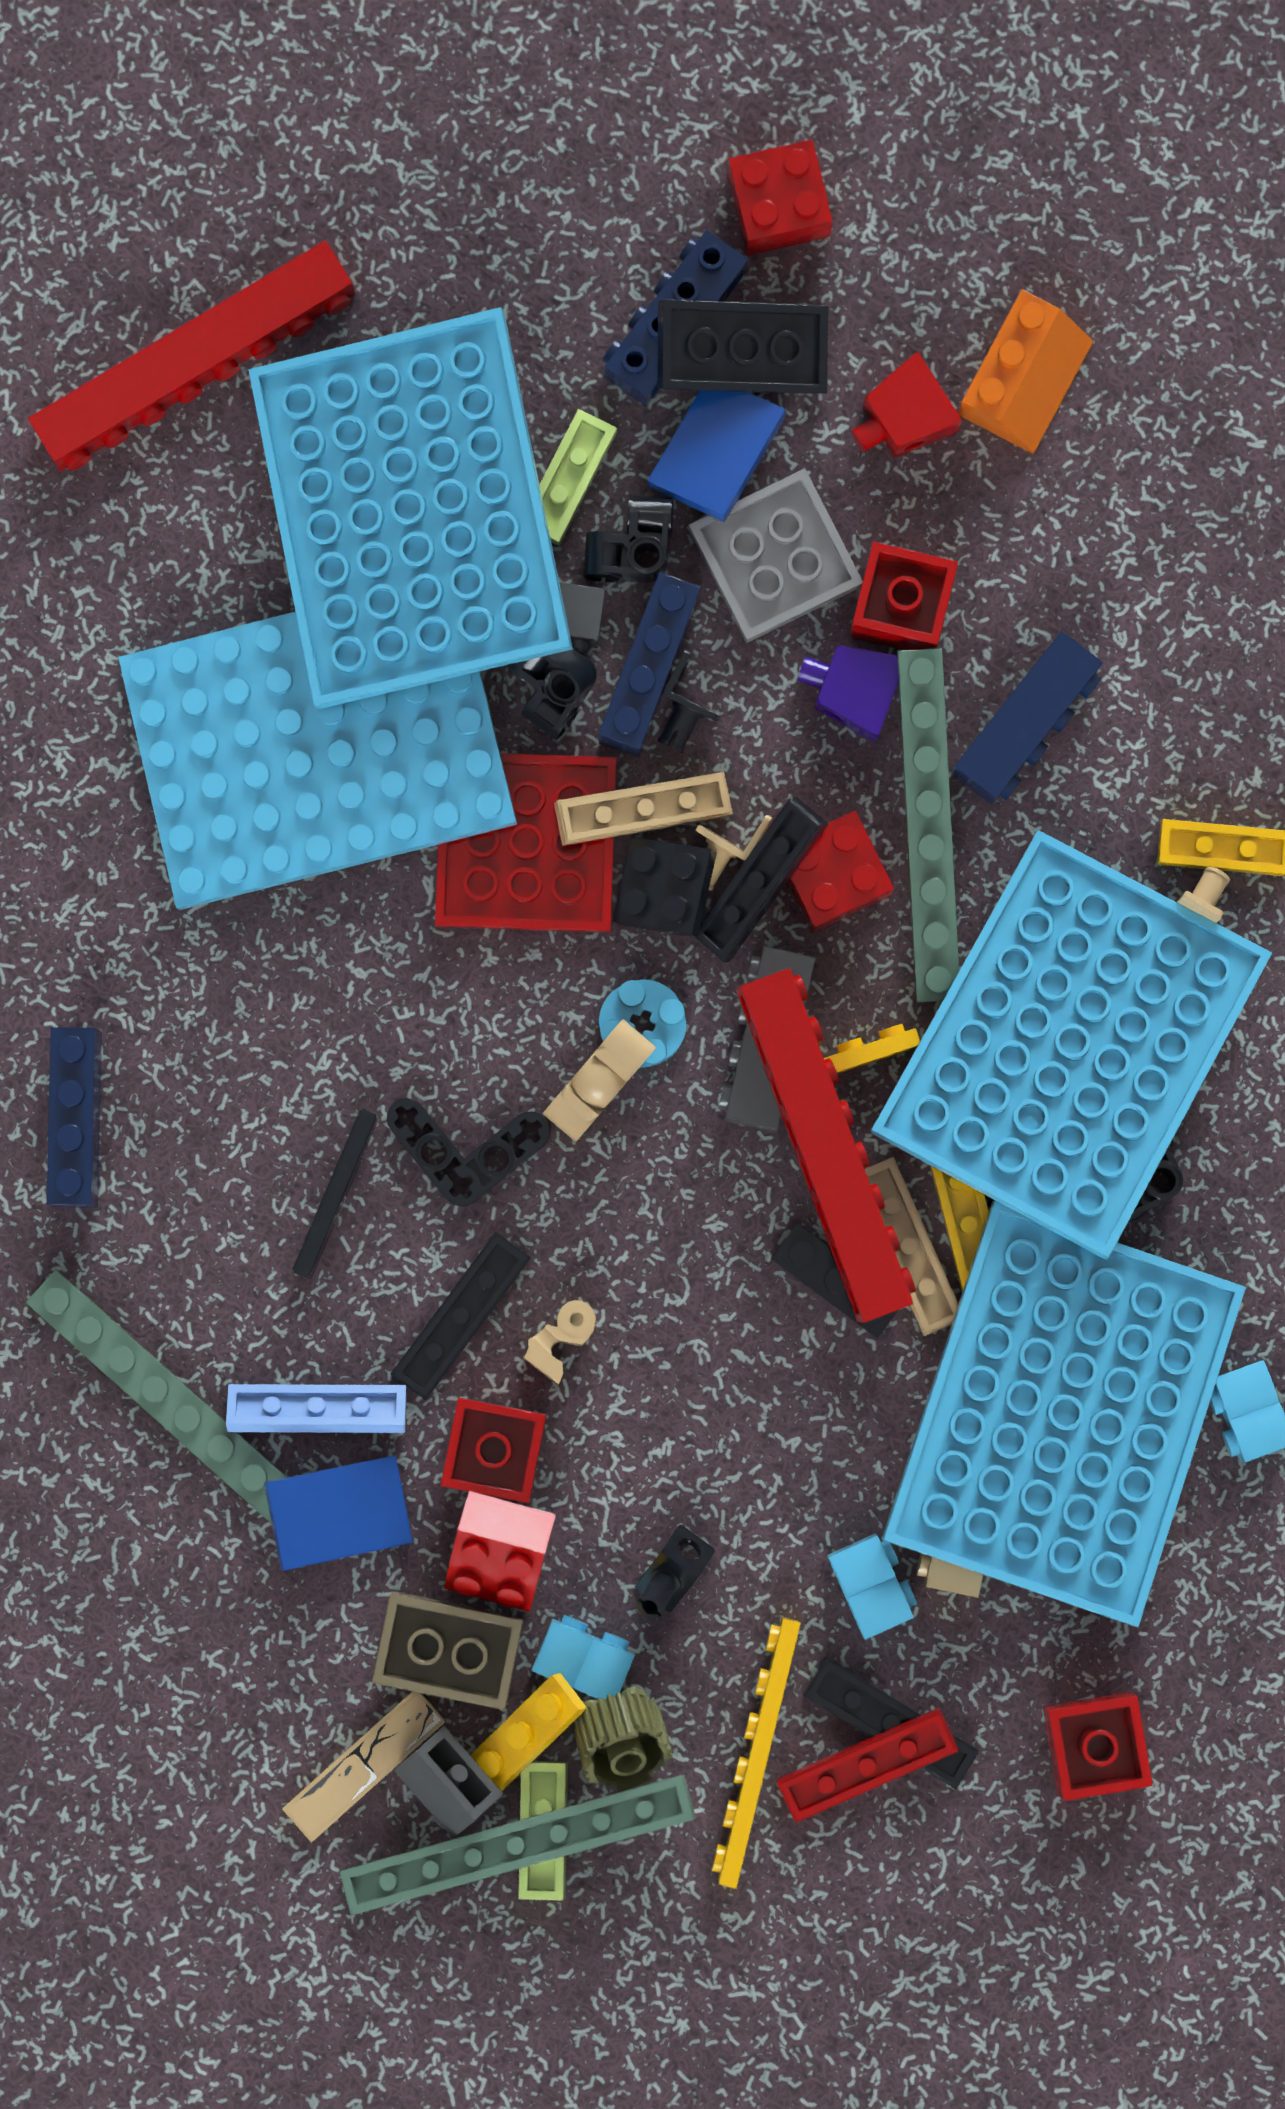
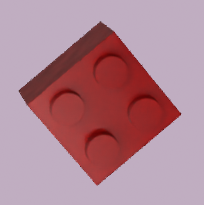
[727,139,833,256]
[851,541,958,651]
[788,810,894,933]
[441,1397,547,1503]
[444,1491,556,1612]
[1042,1692,1153,1801]

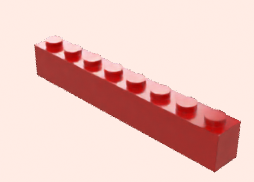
[28,240,355,472]
[735,968,916,1323]

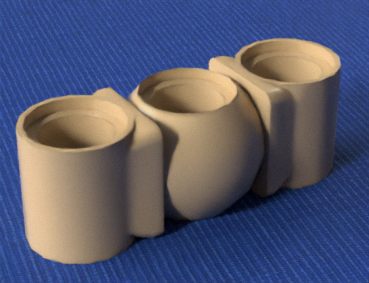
[542,1019,657,1142]

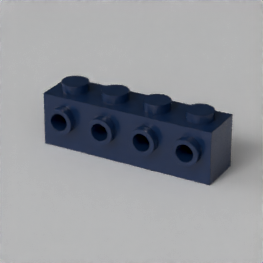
[603,229,749,407]

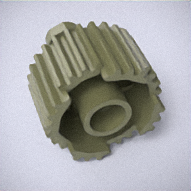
[574,1687,673,1792]

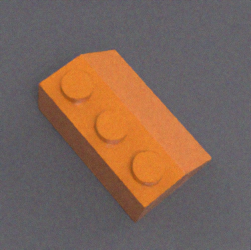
[958,289,1094,454]

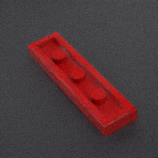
[777,1707,958,1823]

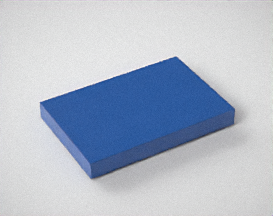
[647,391,786,523]
[264,1455,413,1571]

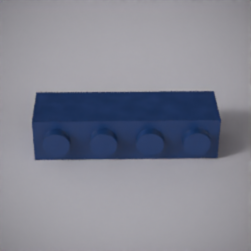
[598,572,700,758]
[951,631,1103,805]
[47,1027,102,1208]

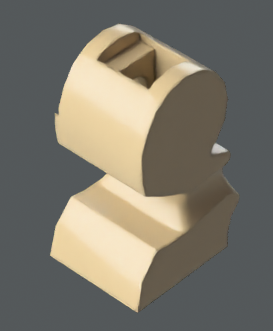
[523,1300,596,1386]

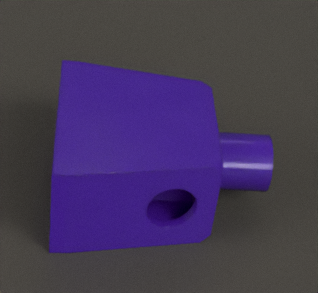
[797,645,899,743]

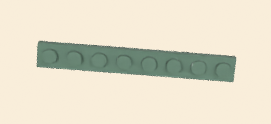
[897,648,959,1002]
[26,1269,289,1524]
[339,1774,696,1916]

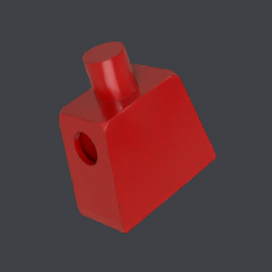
[851,352,962,457]

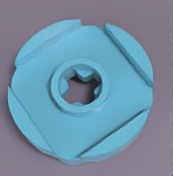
[599,979,686,1068]

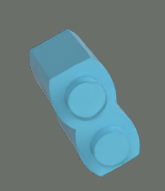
[1210,1360,1285,1463]
[827,1534,917,1640]
[532,1615,635,1699]

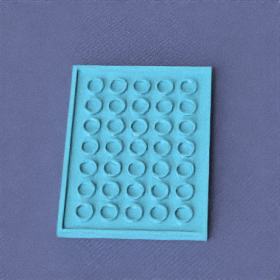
[248,307,573,709]
[118,611,517,910]
[871,830,1272,1260]
[881,1200,1246,1627]

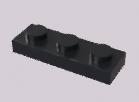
[771,1223,898,1339]

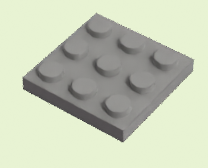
[688,468,863,643]

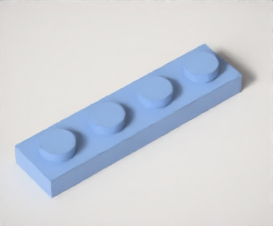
[226,1384,407,1433]

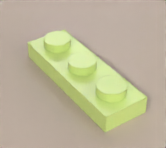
[540,409,617,546]
[519,1761,568,1901]

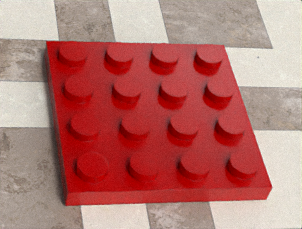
[435,753,617,933]

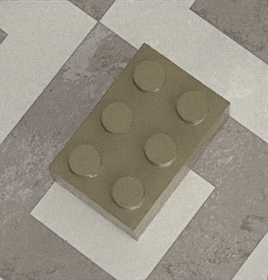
[372,1591,524,1710]

